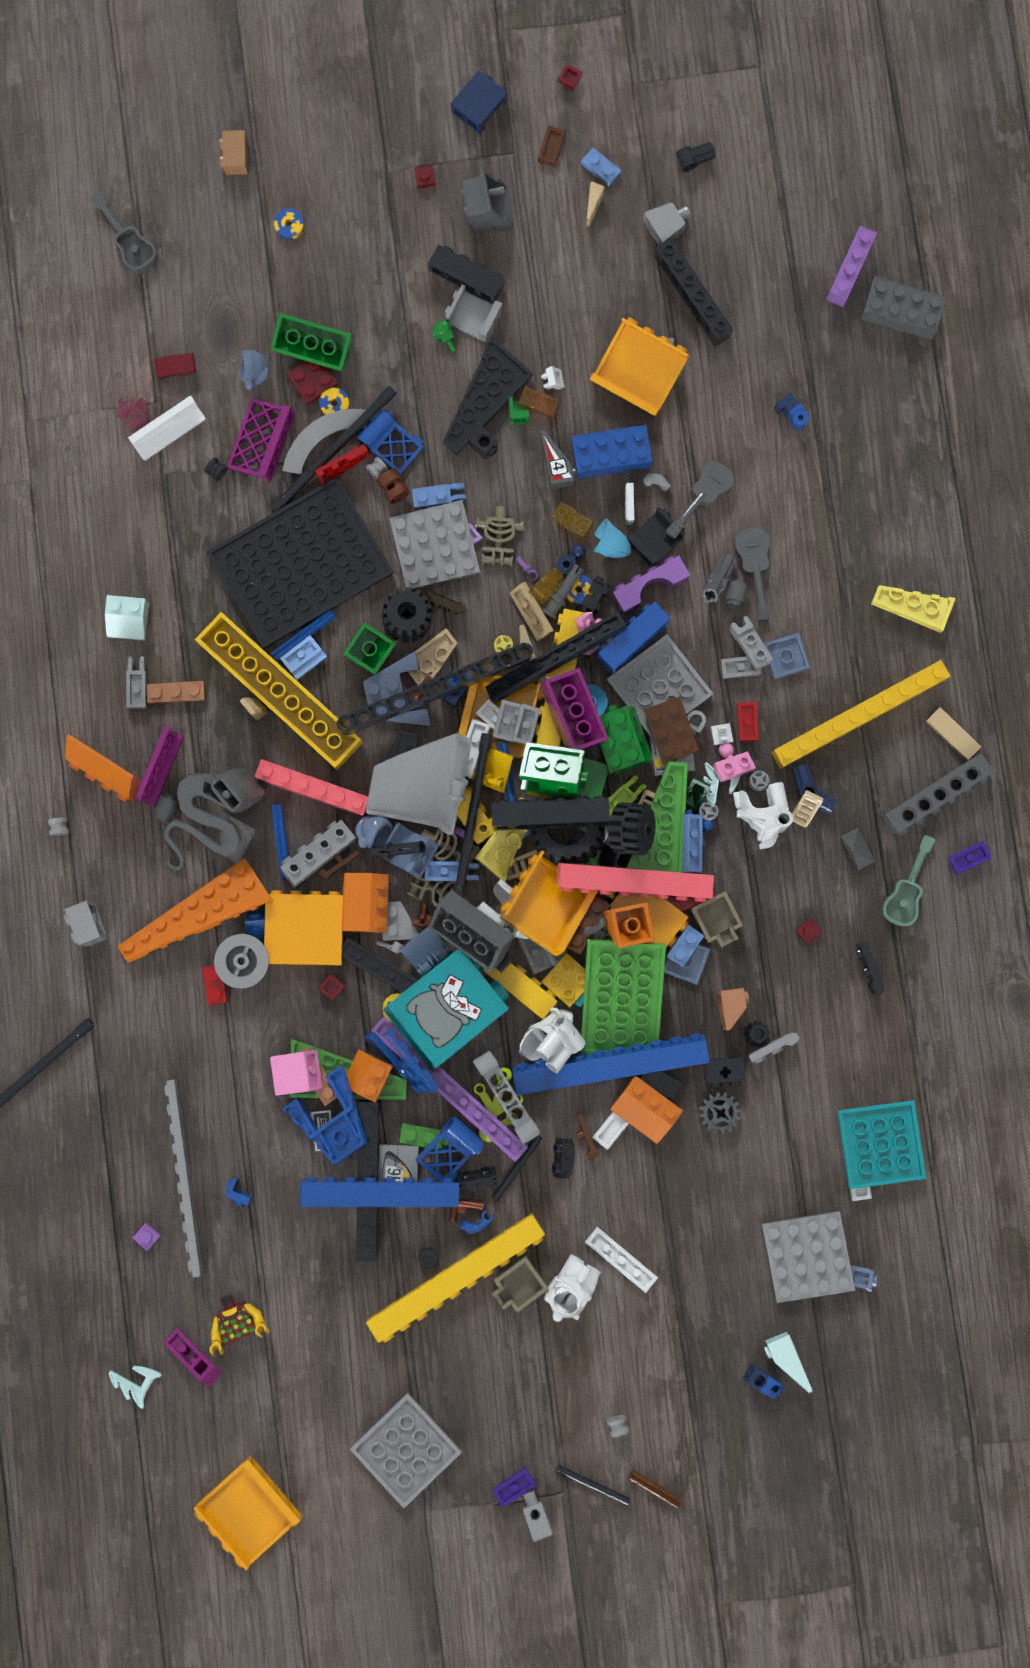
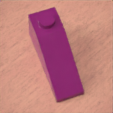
[164,1328,222,1388]

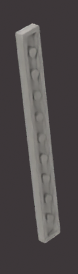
[164,1079,204,1277]

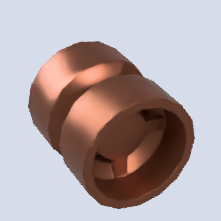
[376,468,410,504]

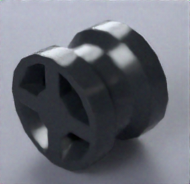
[204,457,228,481]

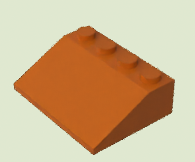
[65,734,142,802]

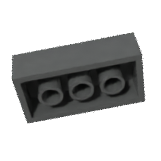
[860,276,946,340]
[428,890,515,972]

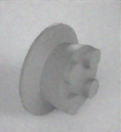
[214,934,269,989]

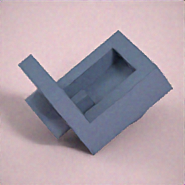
[851,1265,878,1291]

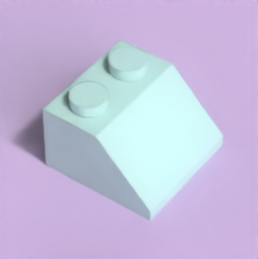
[105,595,149,641]

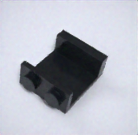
[627,507,686,567]

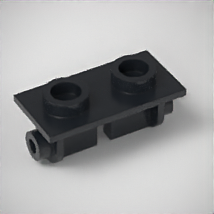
[580,576,610,614]
[552,1137,574,1179]
[457,1167,498,1192]

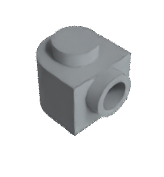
[687,711,707,735]

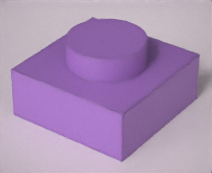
[133,1222,161,1251]

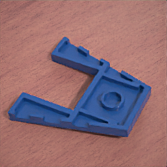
[363,1029,440,1093]
[282,1066,368,1165]

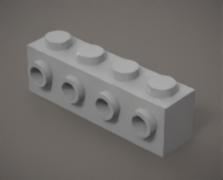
[280,820,356,888]

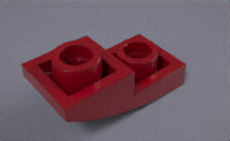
[154,353,197,379]

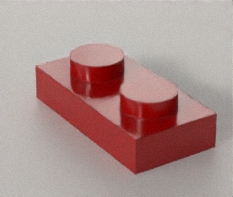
[737,702,759,742]
[202,966,228,1006]

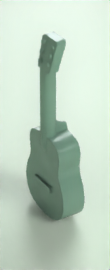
[881,835,936,926]

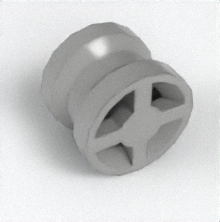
[366,457,389,480]
[748,771,769,791]
[698,802,718,820]
[48,817,69,836]
[607,1415,630,1437]

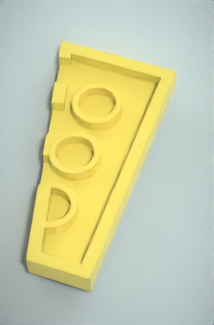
[871,585,956,633]
[475,797,528,882]

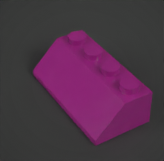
[540,668,609,751]

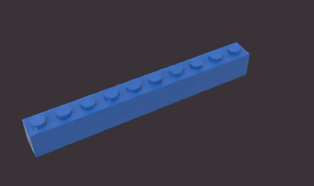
[513,1033,710,1095]

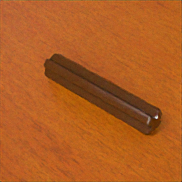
[628,1470,682,1509]

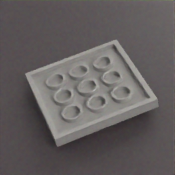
[389,500,480,590]
[606,634,713,740]
[762,1211,855,1303]
[350,1392,462,1508]

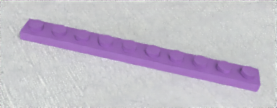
[371,1017,528,1162]

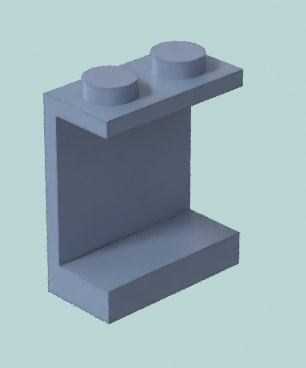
[381,822,439,879]

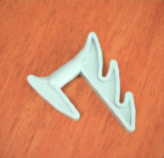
[703,763,740,807]
[109,1366,162,1409]

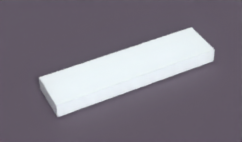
[585,1227,658,1293]

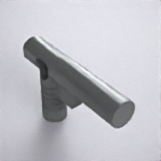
[584,918,607,940]

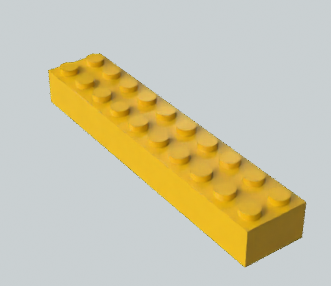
[195,612,363,771]

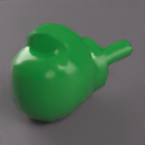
[432,320,456,353]

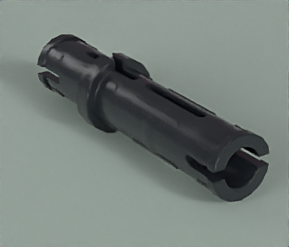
[370,841,426,858]

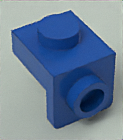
[245,910,265,941]
[225,1177,253,1207]

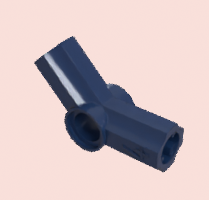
[792,764,837,815]

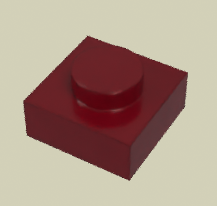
[558,64,583,91]
[414,165,436,189]
[795,918,823,945]
[318,974,346,1001]

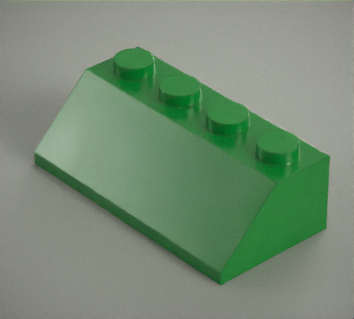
[270,313,355,371]

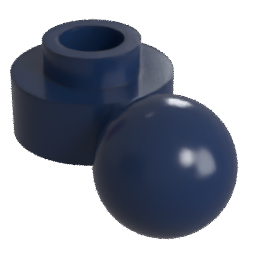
[557,544,586,575]

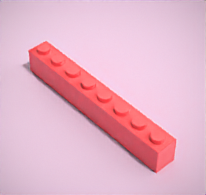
[556,863,714,902]

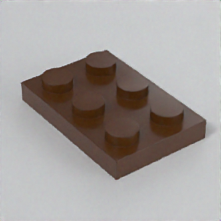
[644,697,699,764]

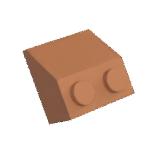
[716,988,749,1030]

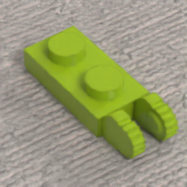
[609,775,647,816]

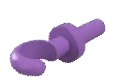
[516,556,538,582]

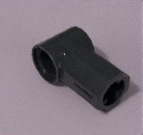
[676,142,716,172]

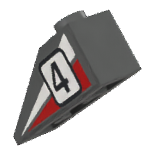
[540,430,577,490]

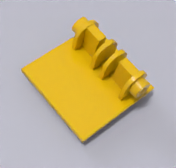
[471,748,514,793]
[542,953,585,1007]

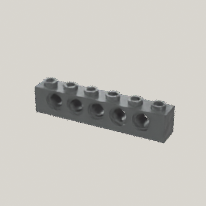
[882,753,994,836]

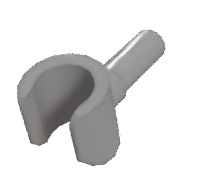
[376,940,404,954]

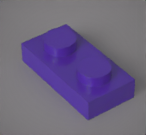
[948,841,992,875]
[492,1467,536,1507]

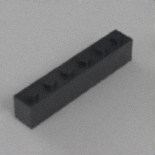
[492,796,610,831]

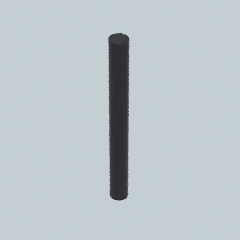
[492,1135,543,1202]
[555,1465,631,1506]

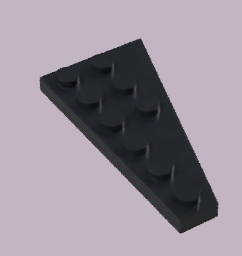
[443,337,533,456]

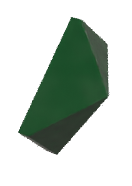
[686,777,711,814]

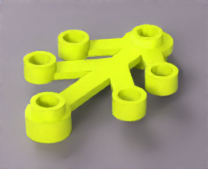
[474,1068,524,1142]

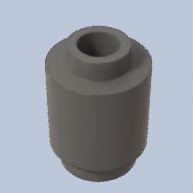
[725,578,748,608]
[154,793,178,822]

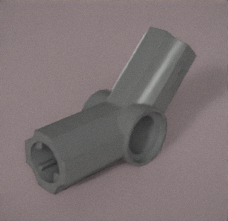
[702,554,737,603]

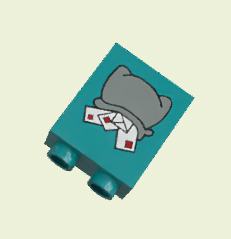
[383,949,509,1071]

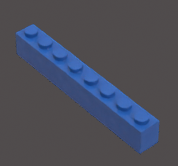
[299,1177,459,1207]

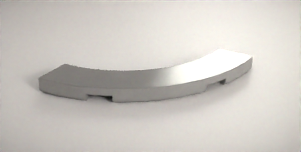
[282,409,367,475]

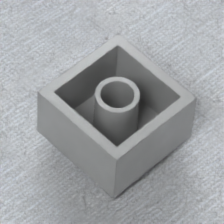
[64,901,108,947]

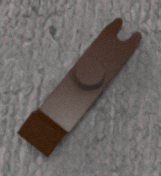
[317,850,361,880]
[576,1113,599,1161]

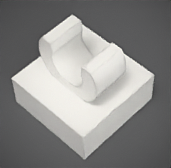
[541,366,565,390]
[710,723,733,746]

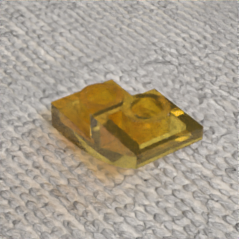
[551,501,594,539]
[529,567,566,604]

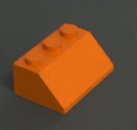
[341,873,389,933]
[610,1076,683,1144]

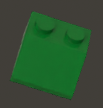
[343,622,396,675]

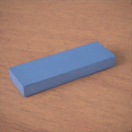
[682,814,703,873]

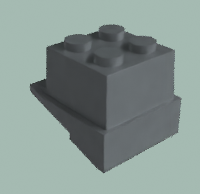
[460,168,514,232]

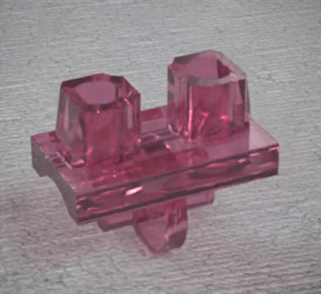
[115,398,151,431]

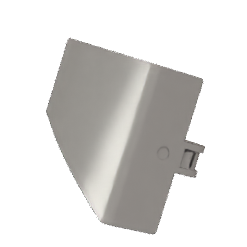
[365,733,472,835]

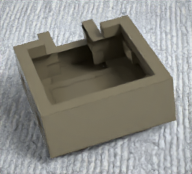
[690,891,743,948]
[492,1255,549,1313]

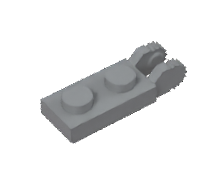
[126,657,147,710]
[746,1032,800,1064]

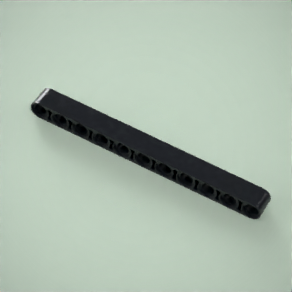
[337,643,533,736]

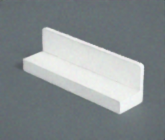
[128,395,206,461]

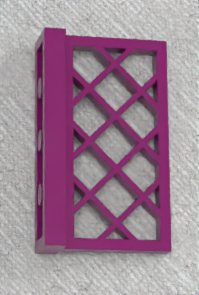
[227,398,295,483]
[135,726,184,807]

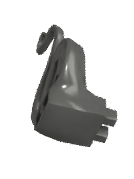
[164,766,266,871]

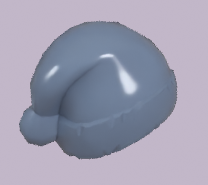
[240,350,269,390]
[355,815,393,849]

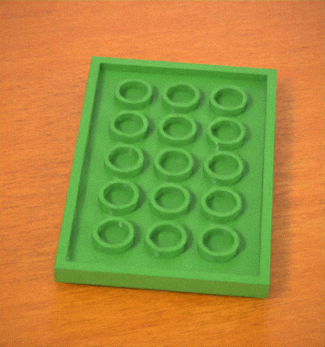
[580,939,666,1054]

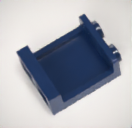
[451,70,507,134]

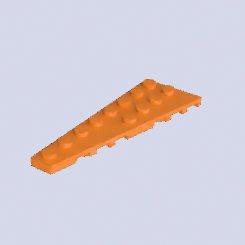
[118,858,273,963]

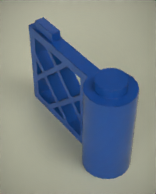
[357,410,424,475]
[416,1116,484,1181]

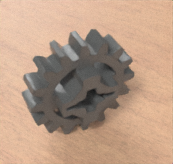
[698,1092,741,1135]

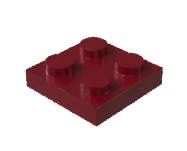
[286,361,339,405]

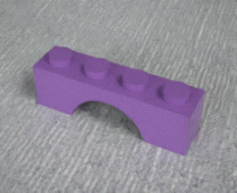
[826,226,877,307]
[612,556,690,616]

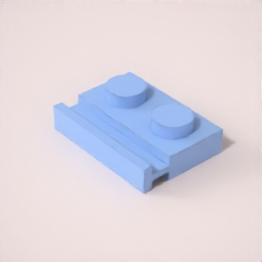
[280,635,328,681]

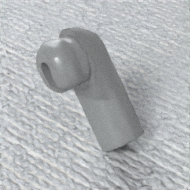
[643,473,672,493]

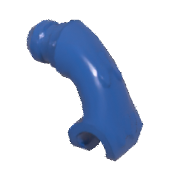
[460,1209,494,1234]

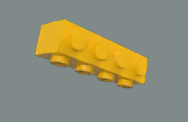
[457,786,495,846]

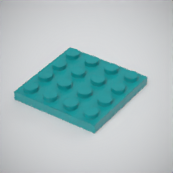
[837,1100,927,1189]

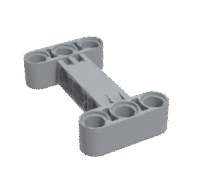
[473,1050,541,1144]

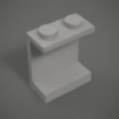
[444,285,502,342]

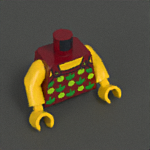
[210,1294,270,1356]

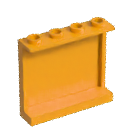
[590,317,689,417]
[458,671,543,760]
[499,851,598,956]
[264,890,343,965]
[592,892,688,947]
[194,1455,302,1570]

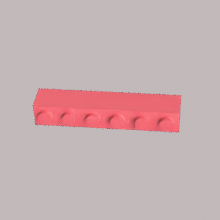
[255,759,368,817]

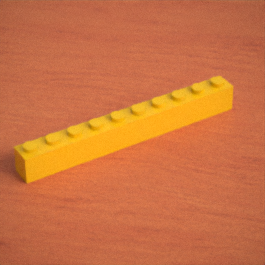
[526,609,584,799]
[771,660,950,770]
[366,1213,545,1343]

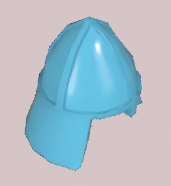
[594,519,631,558]

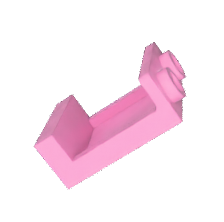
[270,1050,323,1096]

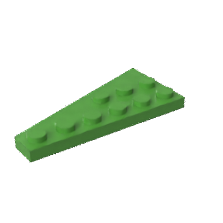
[626,762,688,873]
[289,1039,407,1100]

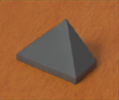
[840,828,875,870]

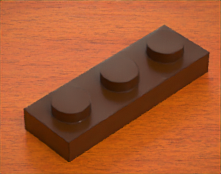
[567,896,611,956]

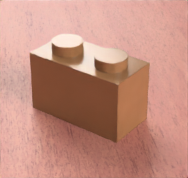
[219,130,248,175]

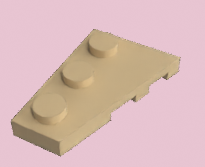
[407,628,458,685]

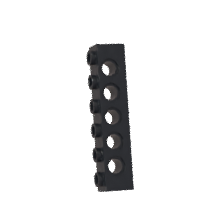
[654,238,733,347]

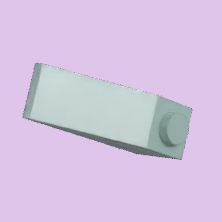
[764,1332,812,1393]

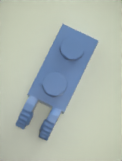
[412,483,466,509]
[425,861,479,882]

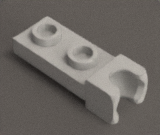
[730,616,773,670]

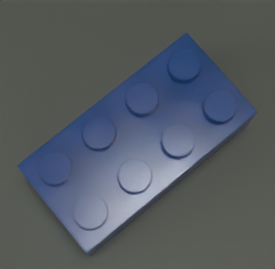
[571,425,652,479]
[597,602,670,676]

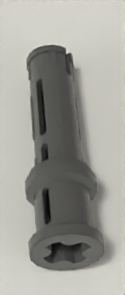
[542,564,585,619]

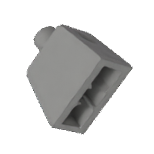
[643,203,691,246]
[523,1490,554,1542]

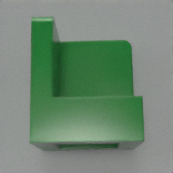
[509,397,529,424]

